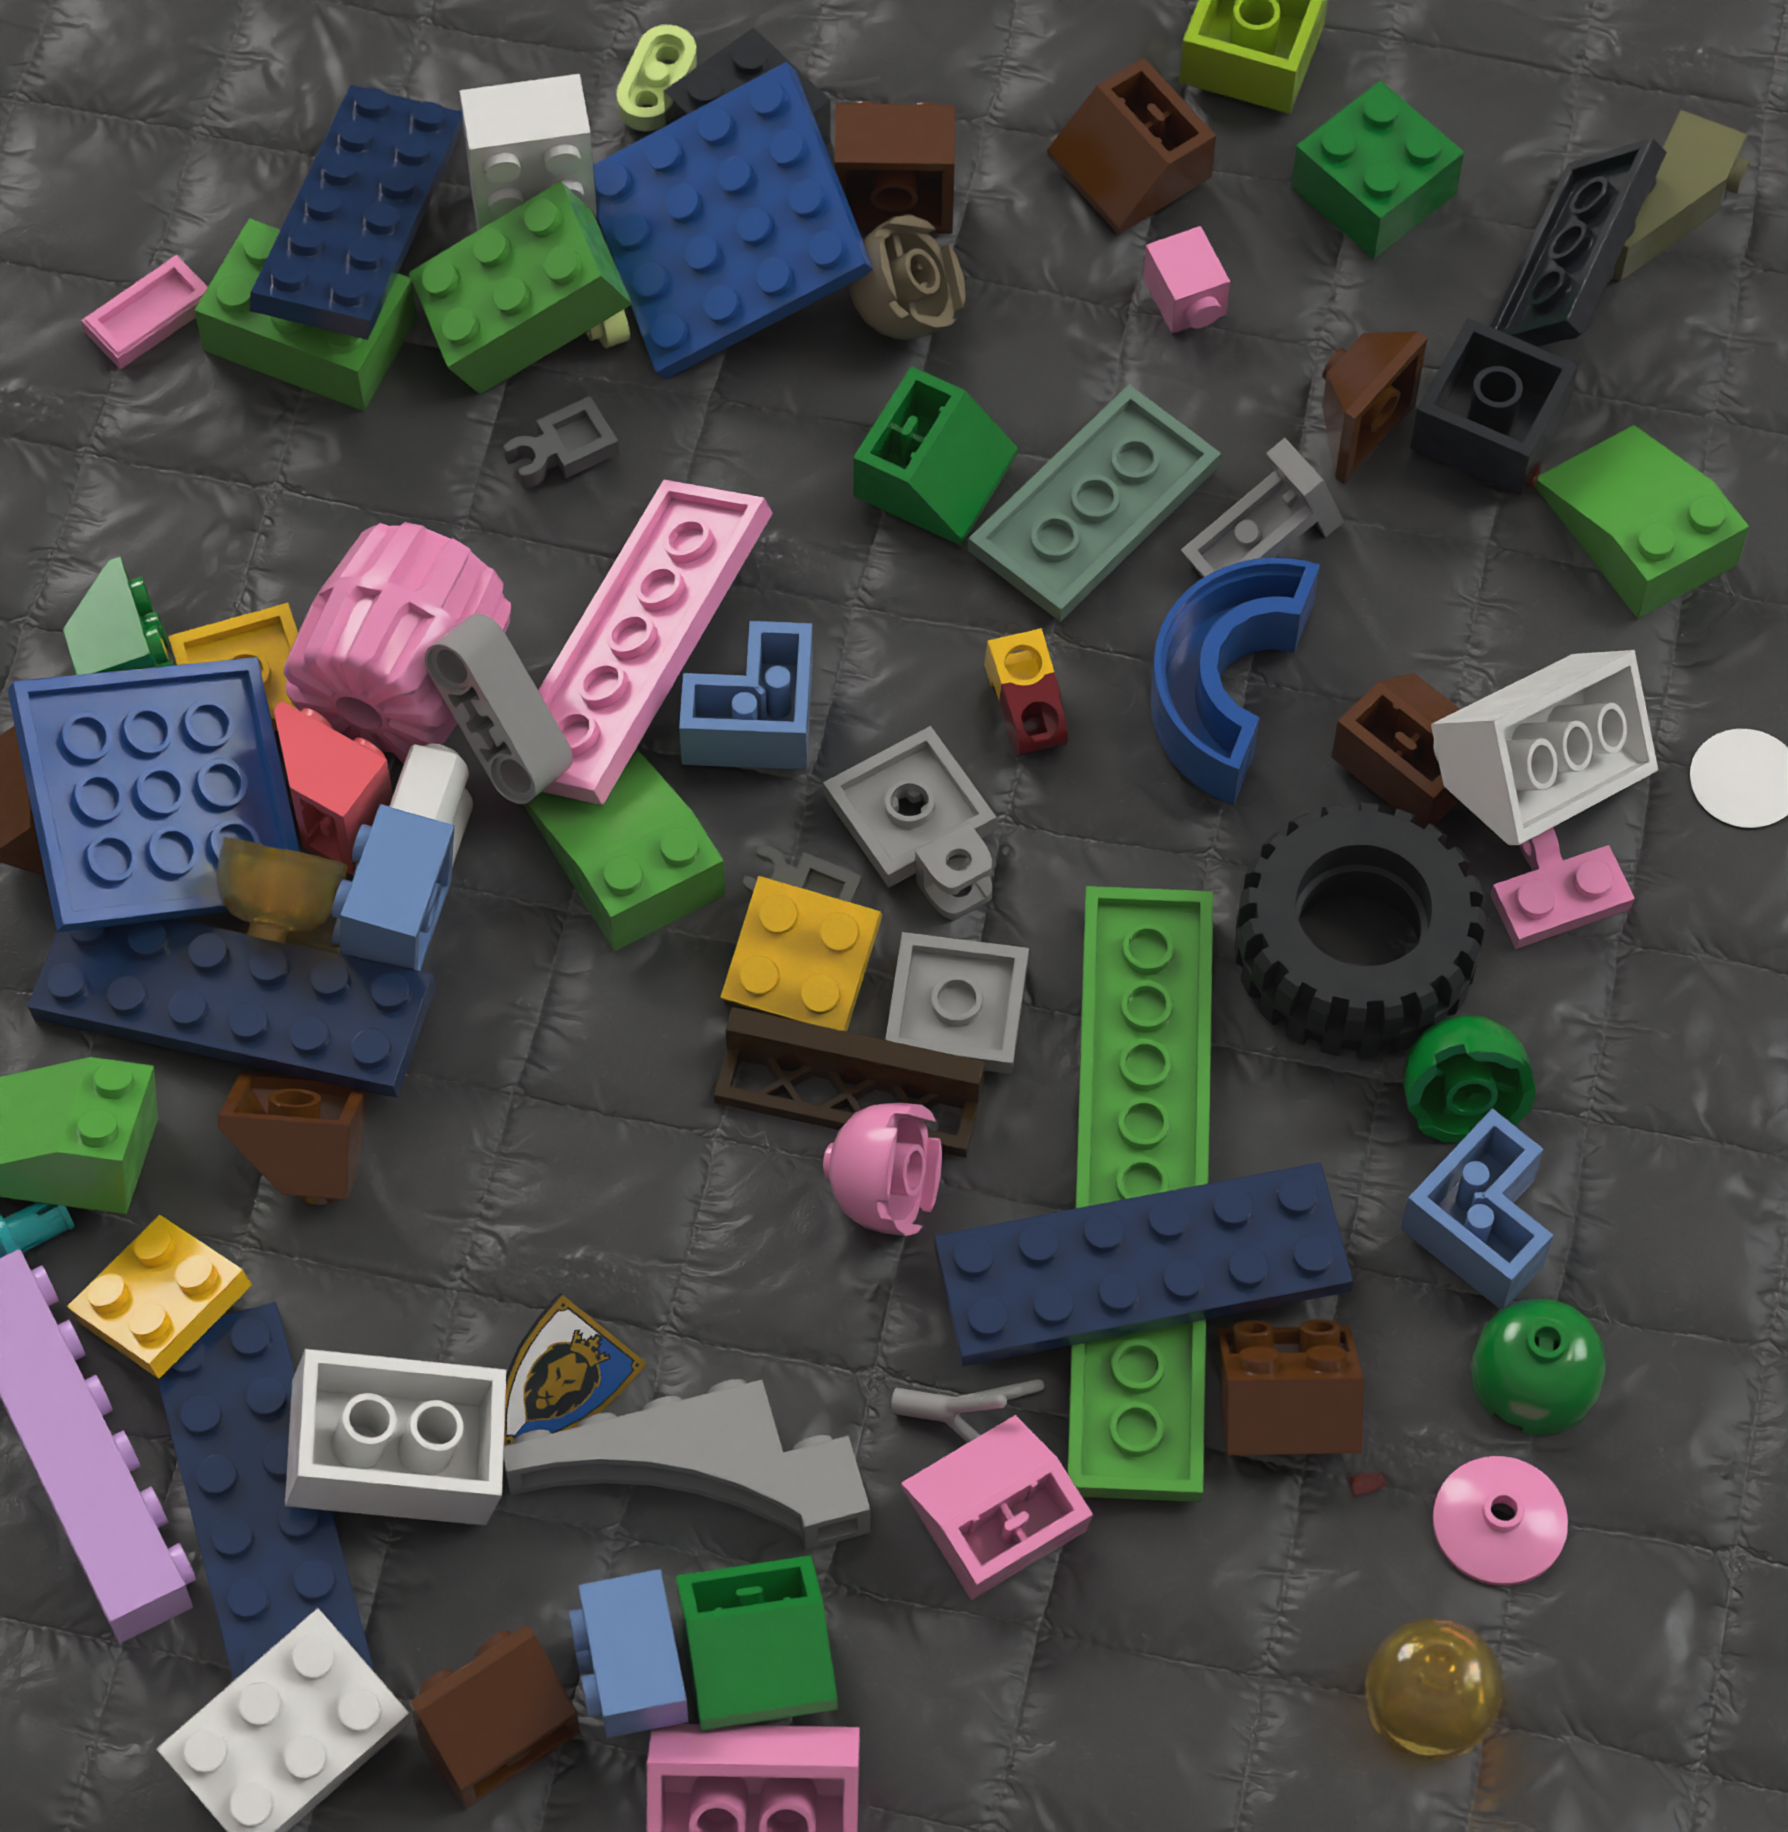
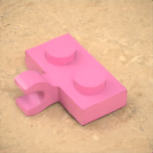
[1490,827,1635,949]

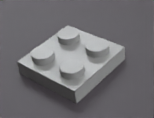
[885,932,1029,1074]

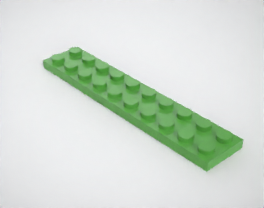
[1067,886,1213,1502]

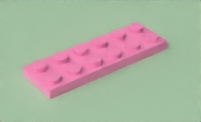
[538,480,773,805]

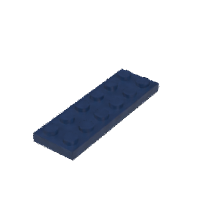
[249,85,463,340]
[28,918,436,1098]
[934,1162,1353,1366]
[157,1302,375,1681]

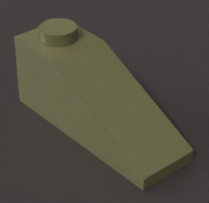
[1612,110,1750,281]

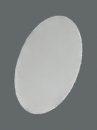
[1690,729,1788,828]

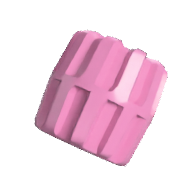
[284,522,511,764]

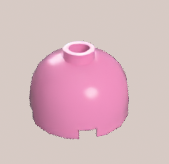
[823,1103,942,1236]

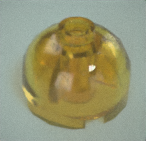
[217,837,348,943]
[1364,1617,1502,1760]

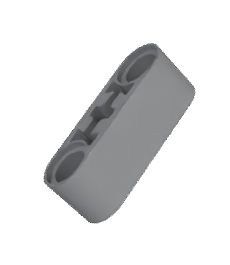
[425,614,573,804]

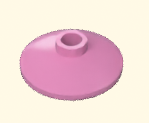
[1432,1456,1568,1586]

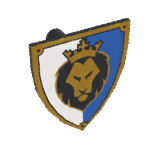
[504,1292,648,1446]

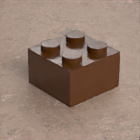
[834,101,956,233]

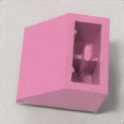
[900,1415,1093,1600]

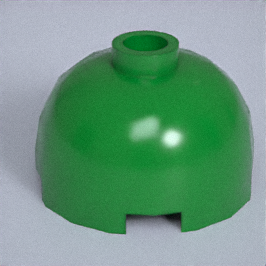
[1403,1015,1537,1143]
[1471,1298,1606,1435]

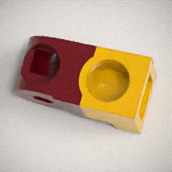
[984,628,1068,756]

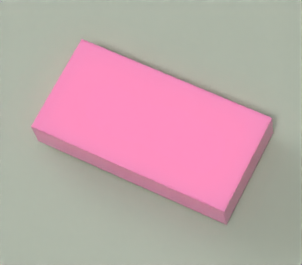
[81,255,208,370]

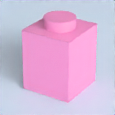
[1143,226,1230,334]

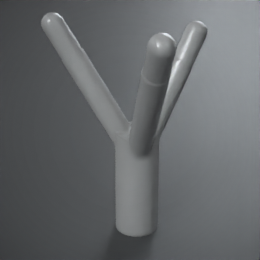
[891,1379,1045,1443]

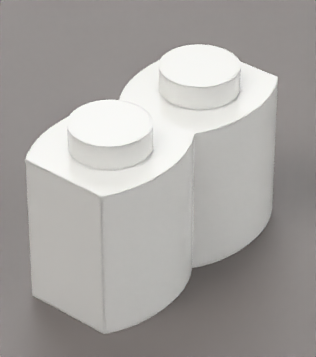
[389,744,473,867]

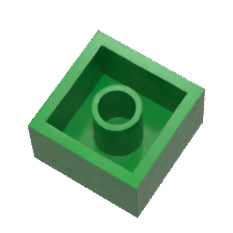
[1291,80,1465,259]

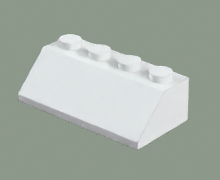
[1431,650,1658,845]

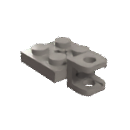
[823,726,997,920]

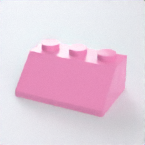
[647,1724,860,1832]

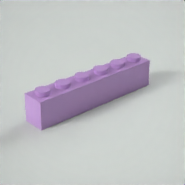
[0,1249,197,1644]

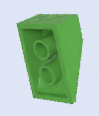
[1533,425,1749,619]
[524,748,725,952]
[0,1057,158,1214]

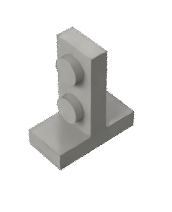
[1181,438,1344,578]

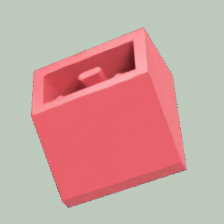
[274,701,393,875]

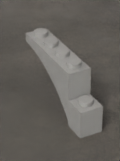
[503,1379,870,1550]

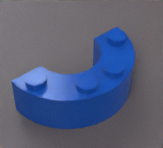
[1150,558,1320,805]

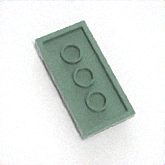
[968,384,1221,622]

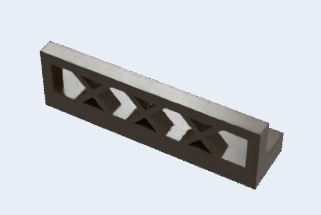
[714,1007,985,1158]

